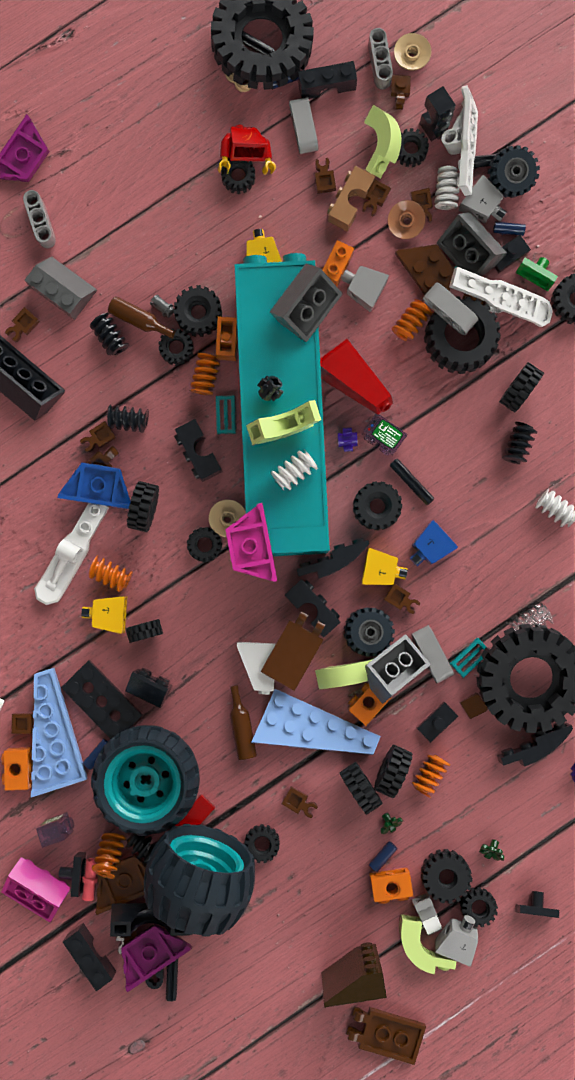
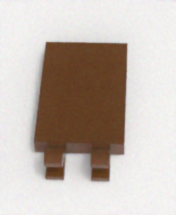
[261,611,325,691]
[346,1007,426,1065]

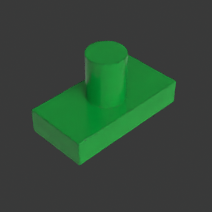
[515,257,558,291]

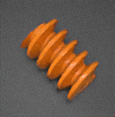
[392,299,432,341]
[189,353,220,395]
[89,555,133,592]
[411,754,451,798]
[92,833,126,879]

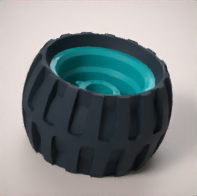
[91,725,200,836]
[144,824,255,937]

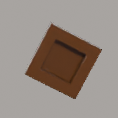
[11,713,33,734]

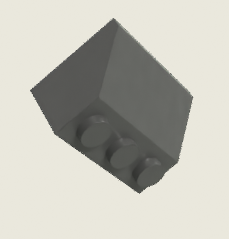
[437,212,507,276]
[24,256,97,320]
[270,263,343,342]
[365,634,431,704]

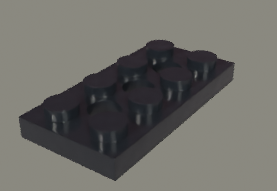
[61,660,143,739]

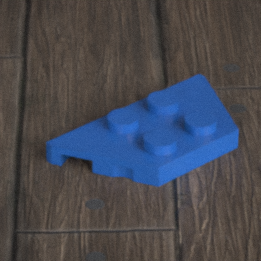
[57,462,131,509]

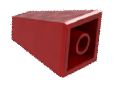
[320,339,393,415]

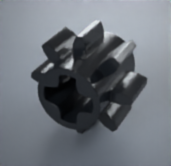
[257,376,283,402]

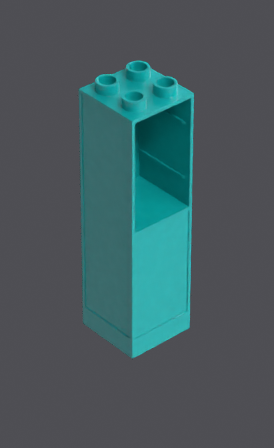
[235,253,330,556]

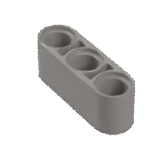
[368,28,393,90]
[289,97,318,154]
[23,190,56,249]
[423,283,478,335]
[411,625,454,683]

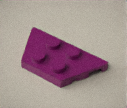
[0,114,49,182]
[121,924,192,992]

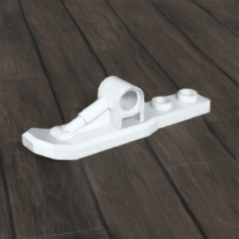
[441,85,478,196]
[449,267,553,327]
[34,503,109,605]

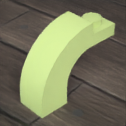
[364,105,401,179]
[246,400,321,445]
[315,657,376,689]
[399,914,456,974]

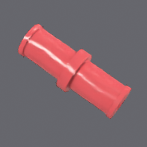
[82,858,98,901]

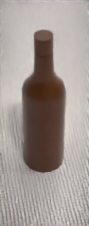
[108,296,175,338]
[230,685,257,760]

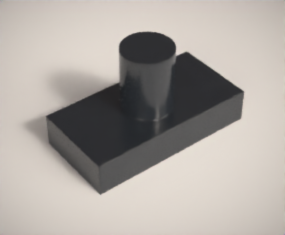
[495,235,531,273]
[417,702,458,743]
[59,852,86,897]
[515,891,560,918]

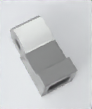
[412,893,442,935]

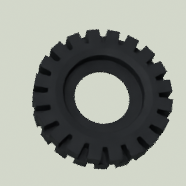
[211,0,314,90]
[476,624,575,733]

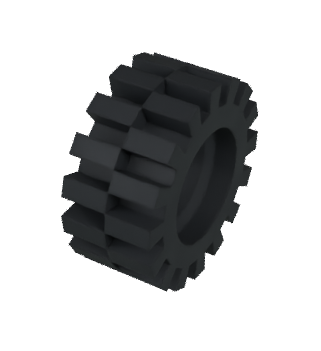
[397,128,429,167]
[221,158,255,194]
[158,328,194,366]
[187,527,222,562]
[125,619,163,643]
[244,824,280,863]
[460,887,498,927]

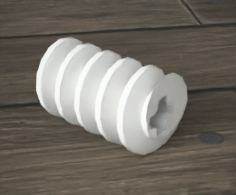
[434,166,460,210]
[271,449,318,491]
[535,489,575,527]

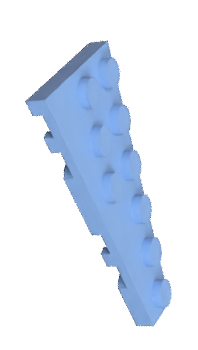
[31,668,88,797]
[251,689,381,755]

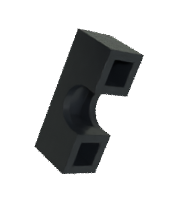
[298,61,357,99]
[419,86,456,142]
[174,419,223,482]
[285,579,341,638]
[63,923,116,991]

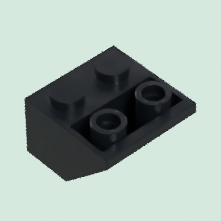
[125,668,173,708]

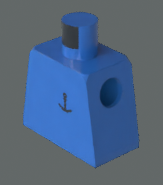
[410,520,458,566]

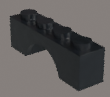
[110,903,190,937]

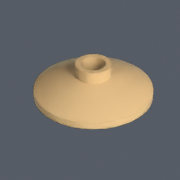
[394,33,431,71]
[209,500,246,537]

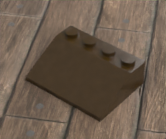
[321,942,387,1008]

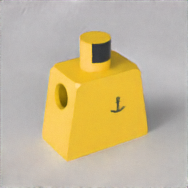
[247,229,282,263]
[361,548,408,585]
[81,597,128,634]

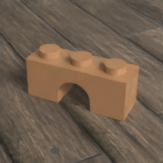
[327,165,375,232]

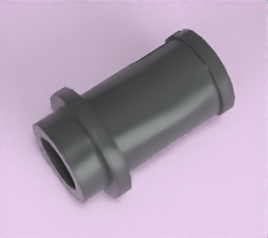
[150,295,175,318]

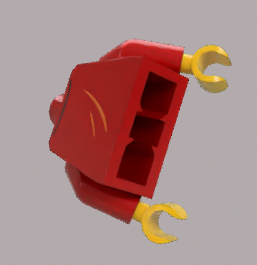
[218,124,276,175]

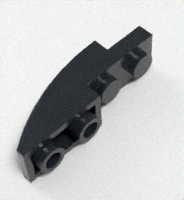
[296,538,369,579]
[497,722,573,767]

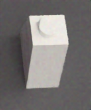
[237,642,276,695]

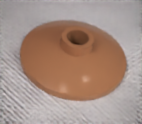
[388,200,426,239]

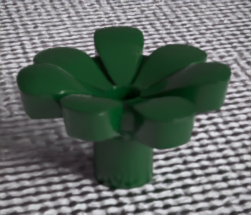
[380,813,404,834]
[479,839,504,861]

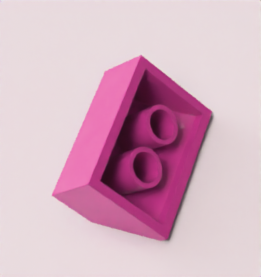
[1,857,71,923]

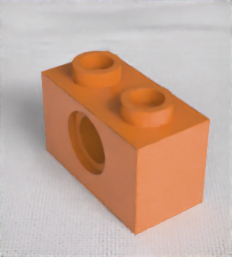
[322,240,354,287]
[216,317,238,361]
[348,681,392,726]
[1,747,33,790]
[369,867,413,904]

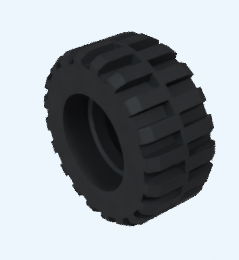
[424,296,501,374]

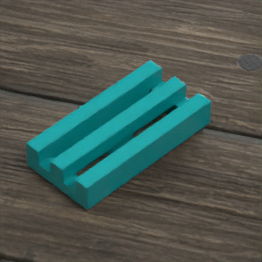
[216,395,236,435]
[449,637,486,678]

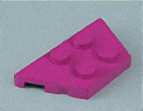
[225,503,277,582]

